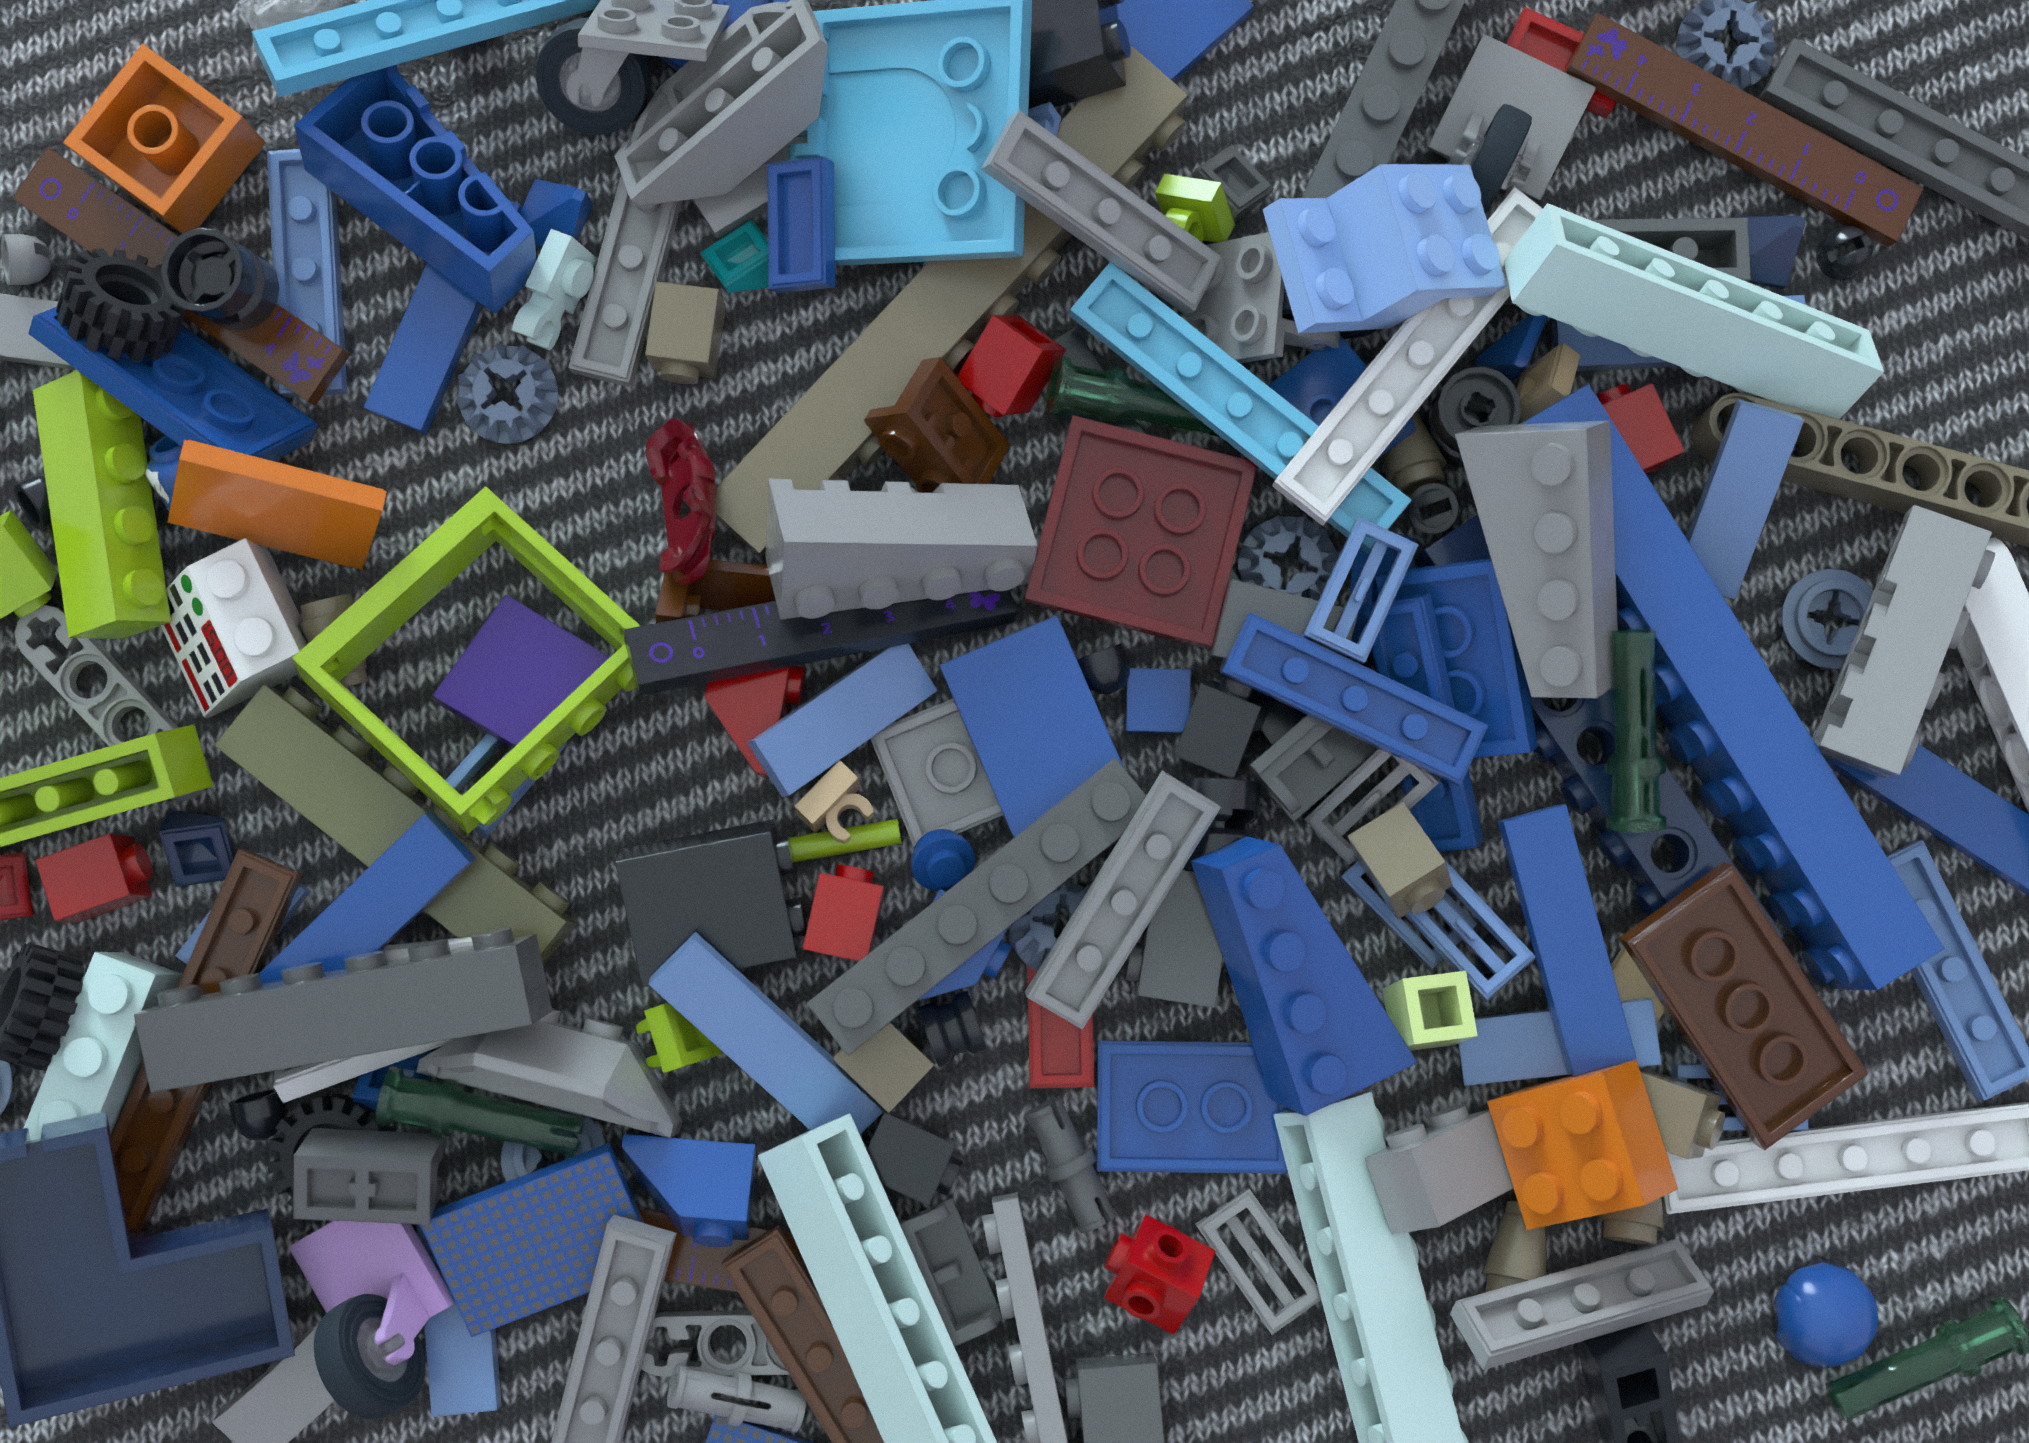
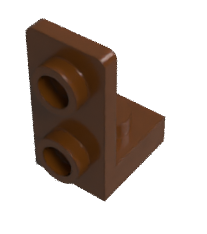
[655,559,776,623]

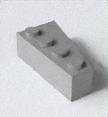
[765,478,1038,620]
[1813,505,1995,779]

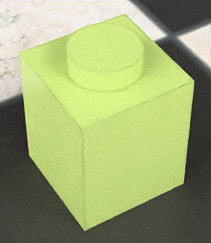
[1382,971,1478,1051]

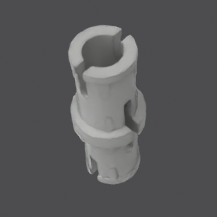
[667,1365,806,1433]

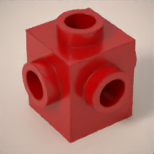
[1104,1214,1216,1335]

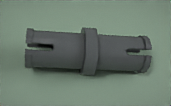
[1024,1096,1117,1233]

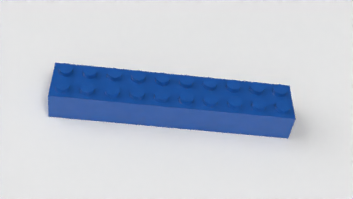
[1521,384,1945,990]

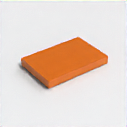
[167,440,387,570]

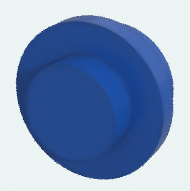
[911,829,975,891]

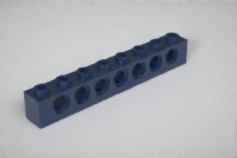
[1414,515,1784,939]

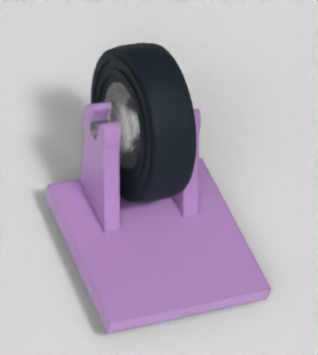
[288,1221,455,1420]

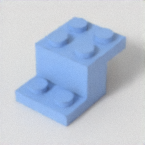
[1262,164,1507,334]

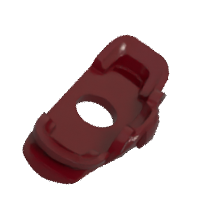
[645,418,717,585]

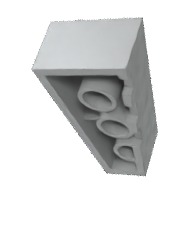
[1455,421,1620,698]

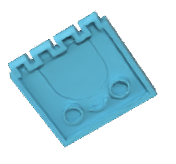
[788,0,1032,266]

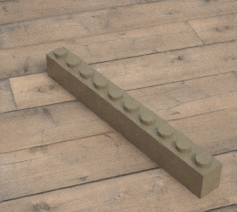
[716,46,1188,564]

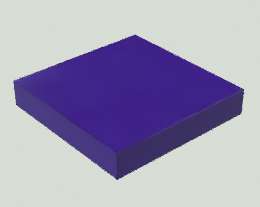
[432,594,610,749]

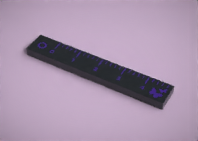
[624,589,1017,696]

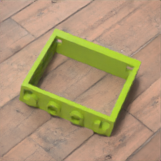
[292,486,640,834]

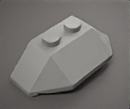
[614,0,828,206]
[416,1008,682,1138]

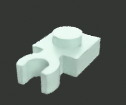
[512,229,598,351]

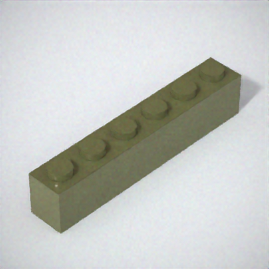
[214,684,578,967]

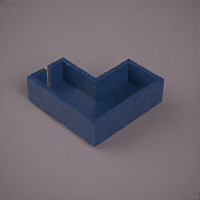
[0,1111,295,1428]

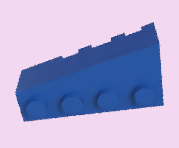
[294,65,536,314]
[1191,836,1418,1116]

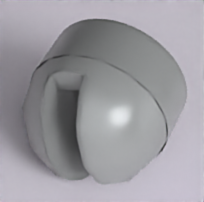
[1,234,52,285]

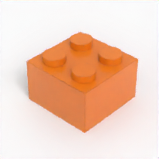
[63,43,266,234]
[1487,1059,1678,1230]

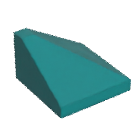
[700,220,769,293]

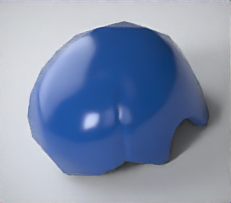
[1774,1262,1878,1369]

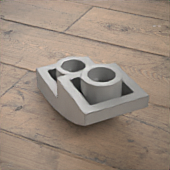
[212,1323,334,1443]

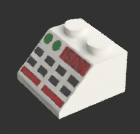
[161,538,308,718]

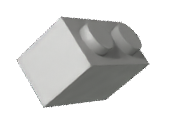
[1365,1104,1513,1235]

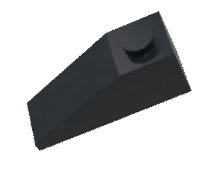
[1577,1322,1681,1443]

